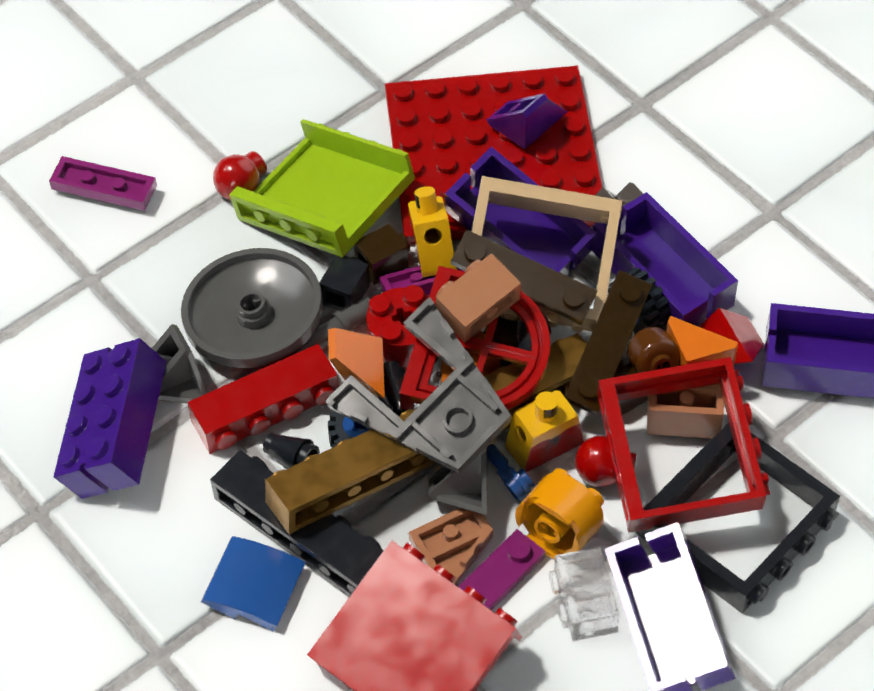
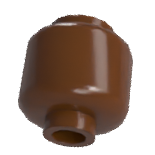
[627,327,680,373]

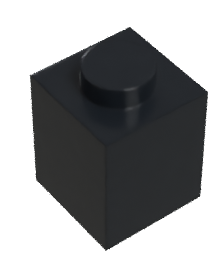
[319,255,370,312]

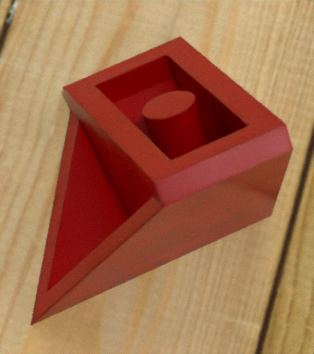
[699,308,764,364]

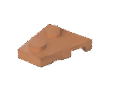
[408,508,493,585]

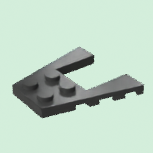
[325,297,512,474]

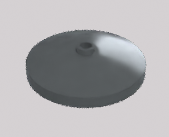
[181,248,323,368]

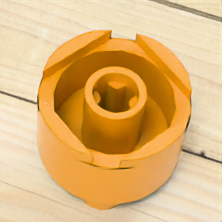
[515,468,604,560]

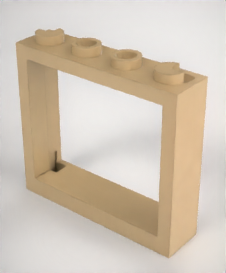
[464,176,622,333]

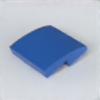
[201,536,306,631]

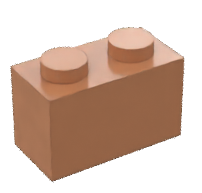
[436,253,521,343]
[646,384,724,439]

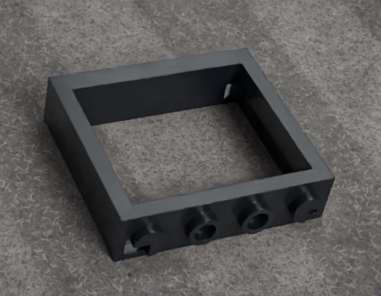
[635,422,840,614]

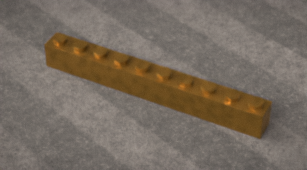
[265,333,587,534]

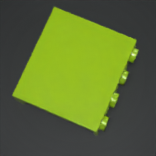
[229,119,415,258]

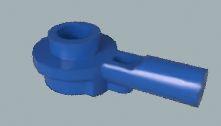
[487,444,535,503]

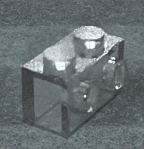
[549,547,620,641]

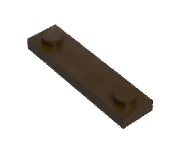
[451,230,598,325]
[564,270,652,415]

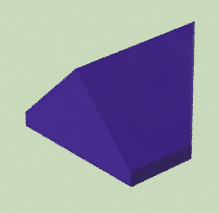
[486,93,568,149]

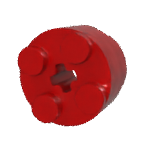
[366,285,429,370]

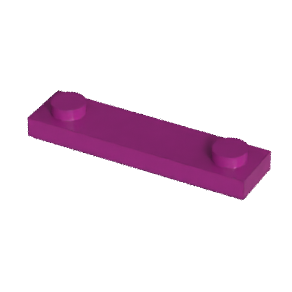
[458,529,546,611]

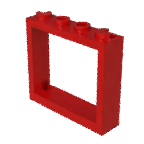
[597,357,770,533]

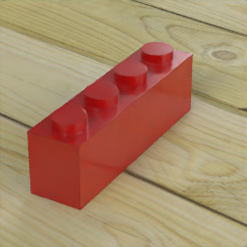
[187,344,339,454]

